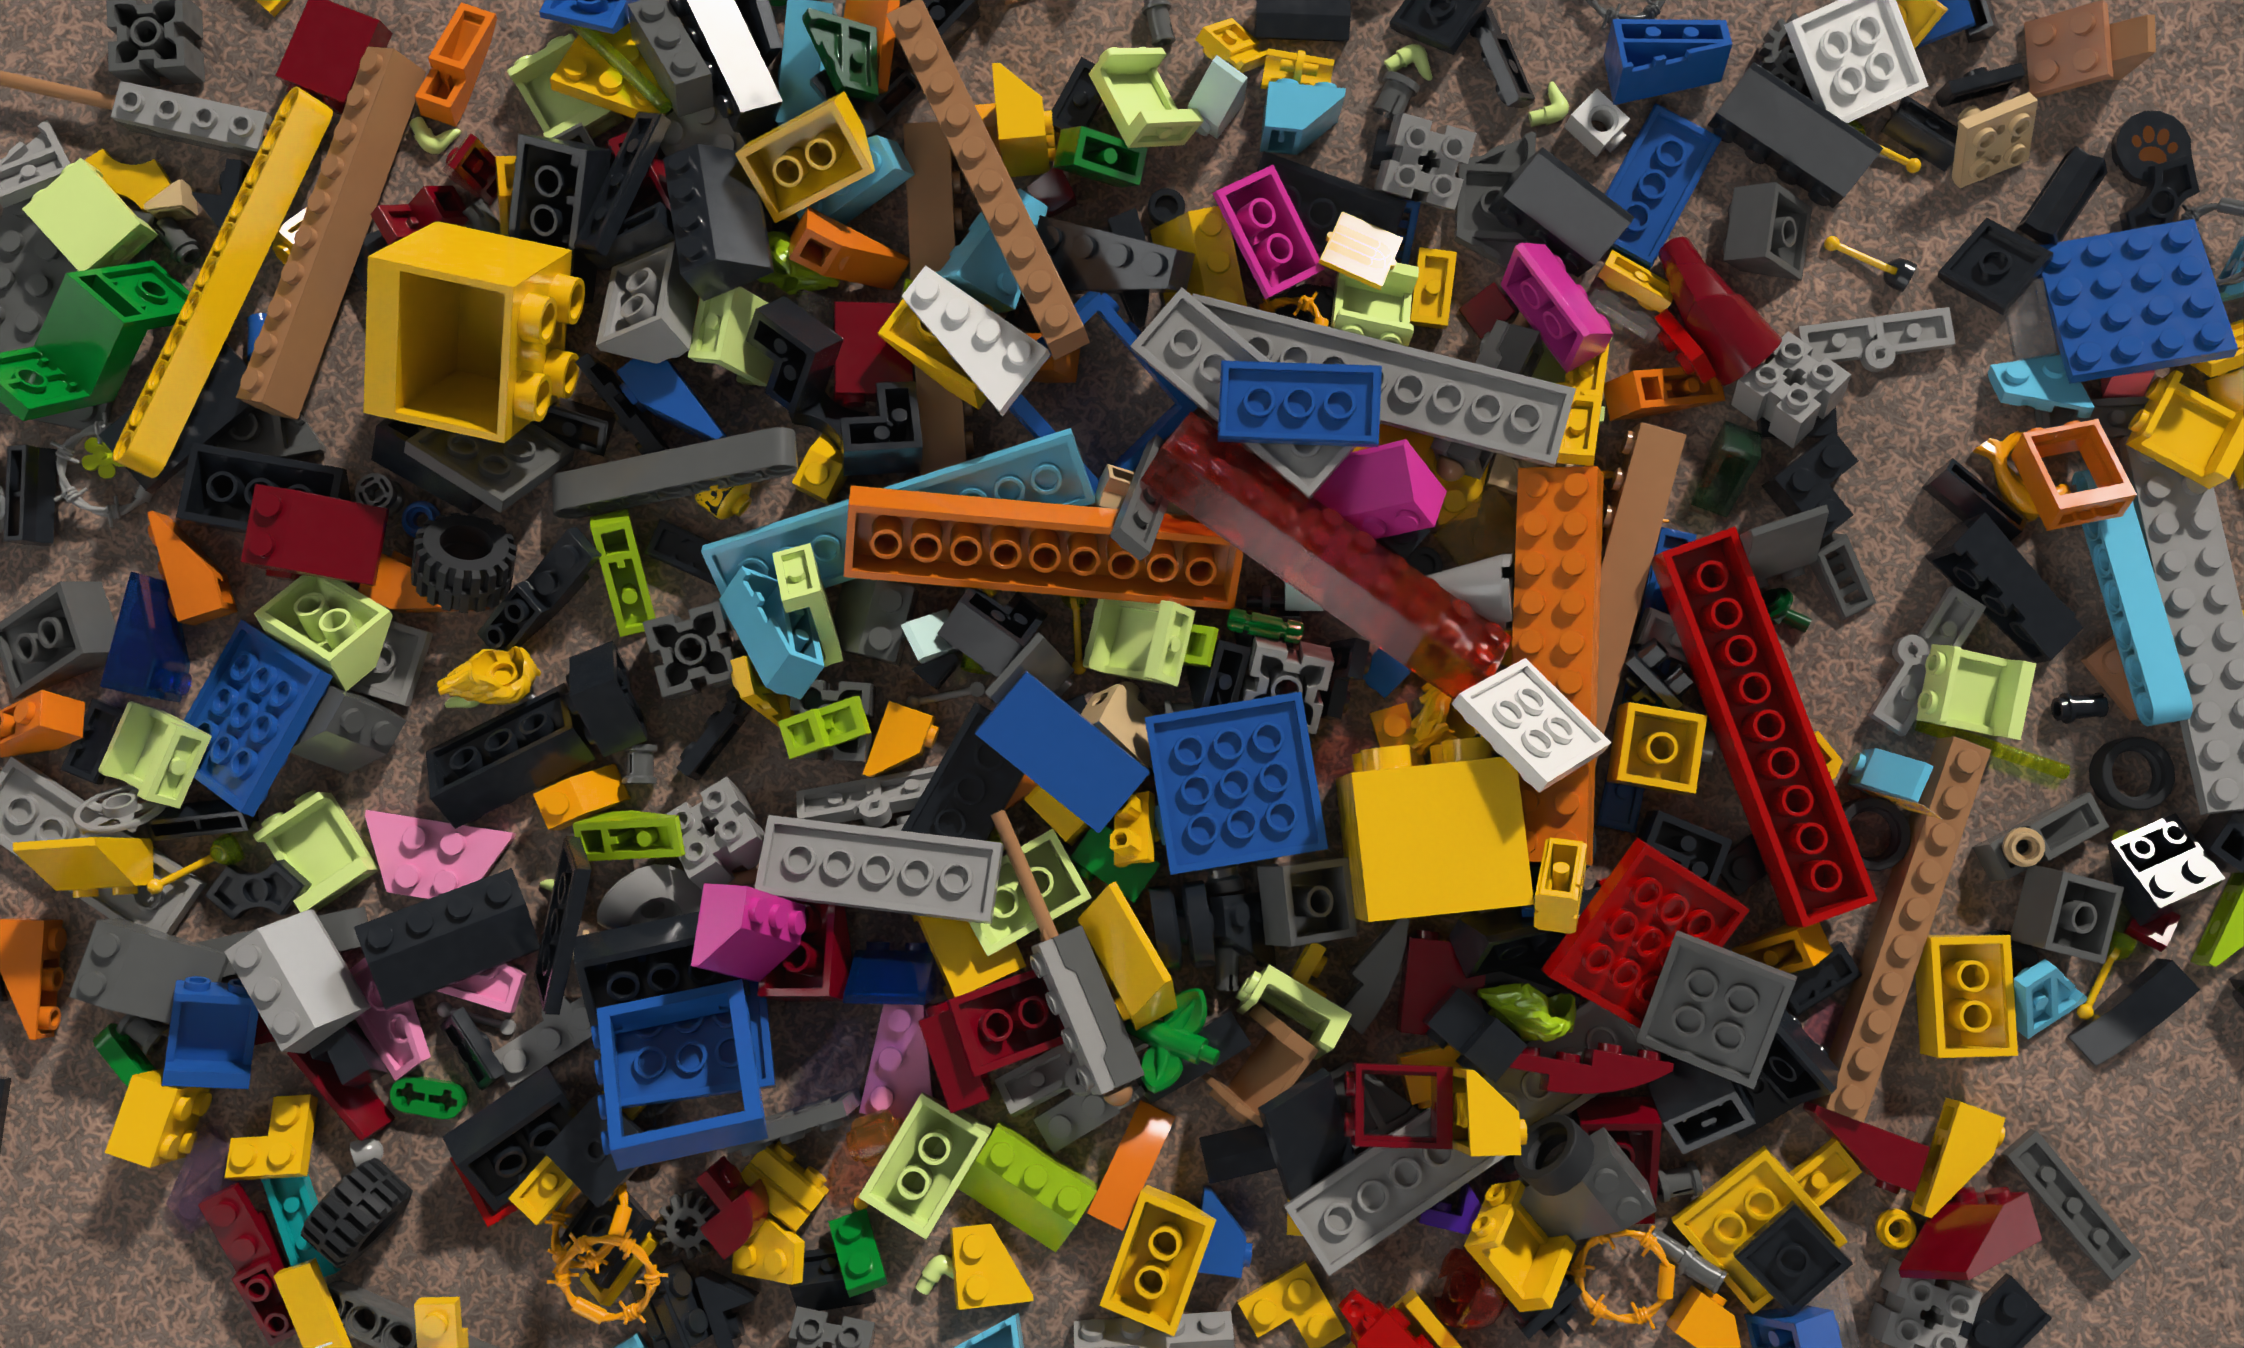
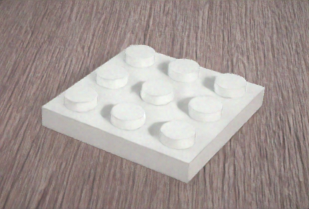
[1784,0,1928,123]
[1452,658,1611,793]

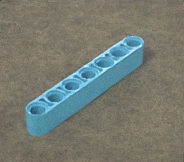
[2072,469,2193,726]

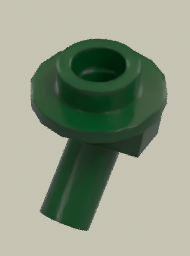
[1762,588,1812,633]

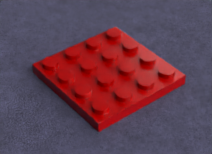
[1541,838,1750,1028]

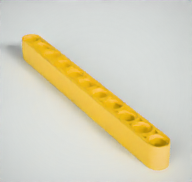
[112,87,333,478]

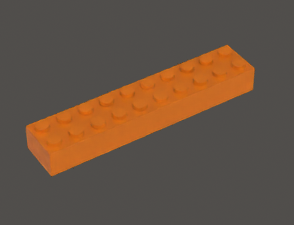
[1511,466,1604,866]
[844,485,1246,610]

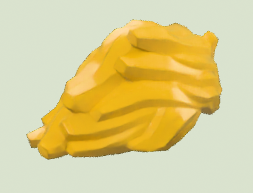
[437,646,541,705]
[1410,667,1481,756]

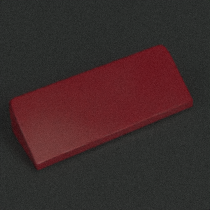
[287,1051,395,1141]

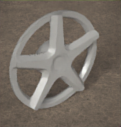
[73,785,169,835]

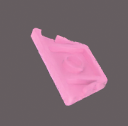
[365,810,516,899]

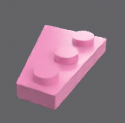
[350,958,431,1081]
[437,962,527,1013]
[859,996,933,1122]

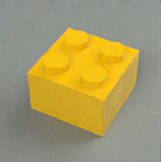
[1606,702,1707,795]
[105,1068,212,1168]

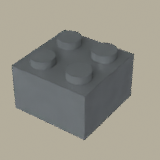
[1257,857,1357,947]
[2010,865,2124,964]

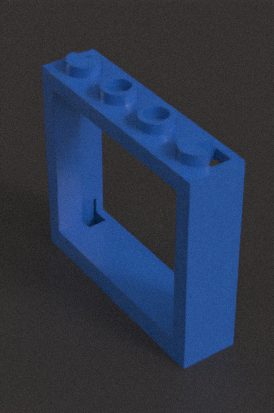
[1008,291,1198,495]
[591,979,768,1171]

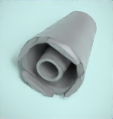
[1412,553,1515,631]

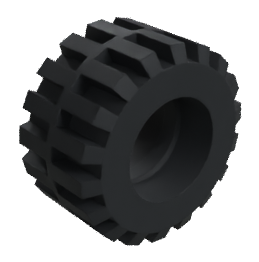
[411,513,517,613]
[301,1158,413,1269]

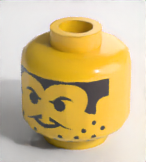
[695,483,752,520]

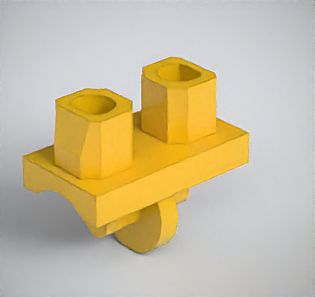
[1261,48,1335,90]
[1110,791,1160,868]

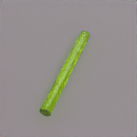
[568,24,672,114]
[1915,720,2070,780]

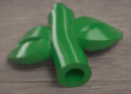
[1126,988,1220,1094]

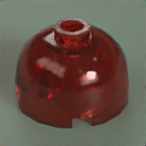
[1435,1246,1509,1331]

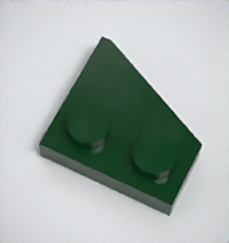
[802,8,878,103]

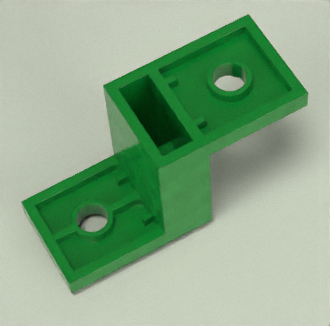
[0,260,190,421]

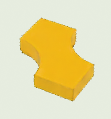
[85,148,172,213]

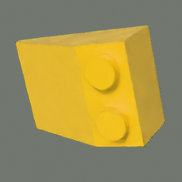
[878,299,987,410]
[13,837,154,898]

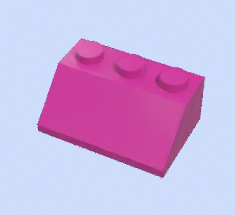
[1212,165,1325,299]
[1501,243,1614,373]
[1313,439,1447,547]
[691,883,807,982]

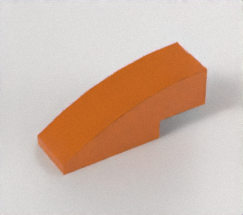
[415,2,497,127]
[1087,1099,1176,1231]

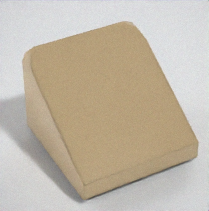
[144,179,198,220]

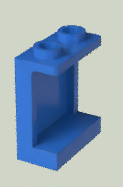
[162,976,259,1089]

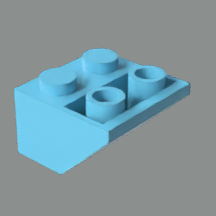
[1260,78,1346,155]

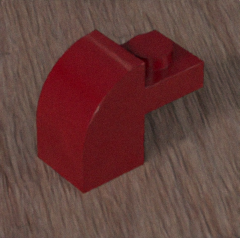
[370,185,469,245]
[696,1155,769,1260]

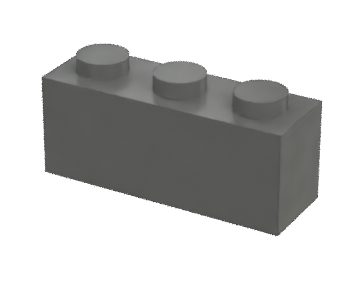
[628,0,714,118]

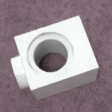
[1564,89,1630,157]

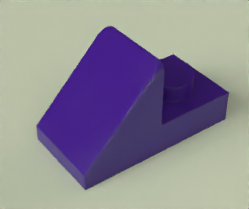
[1416,1183,1482,1235]

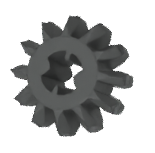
[655,1189,719,1260]

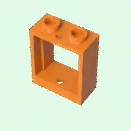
[2011,419,2137,531]

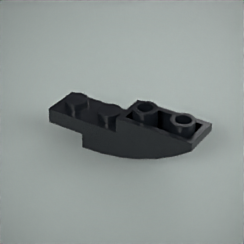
[476,527,602,652]

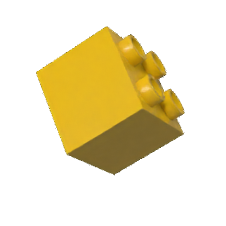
[363,221,585,443]
[1335,737,1534,922]

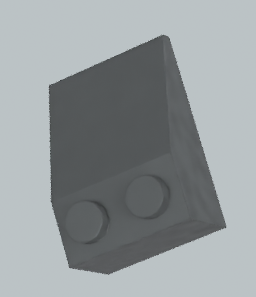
[1739,505,1829,589]
[0,581,124,699]
[984,632,1075,705]
[69,918,229,1024]
[1514,1127,1657,1241]

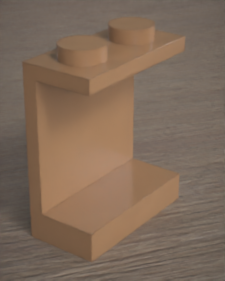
[1201,1002,1319,1128]

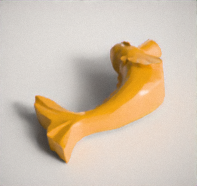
[1973,431,2071,522]

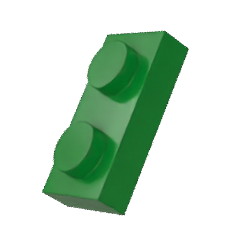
[828,1208,888,1298]

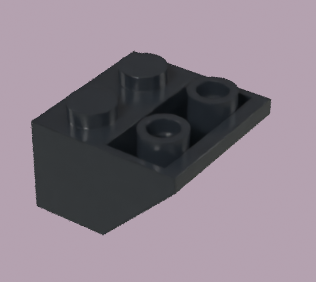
[2108,813,2225,926]
[1647,1055,1756,1154]

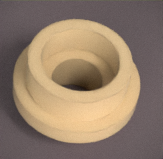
[2002,827,2045,867]

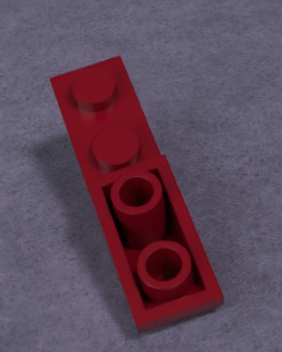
[1509,1042,1674,1094]
[198,1182,297,1346]

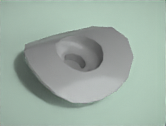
[597,864,703,930]

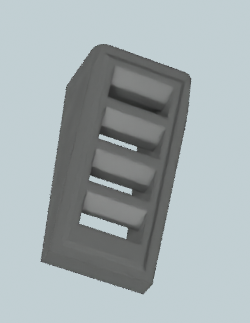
[1809,533,1876,620]

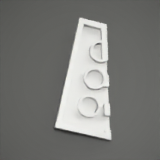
[902,265,1050,417]

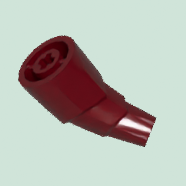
[1658,237,1782,386]

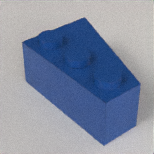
[1603,19,1732,105]

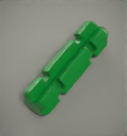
[1227,608,1304,644]

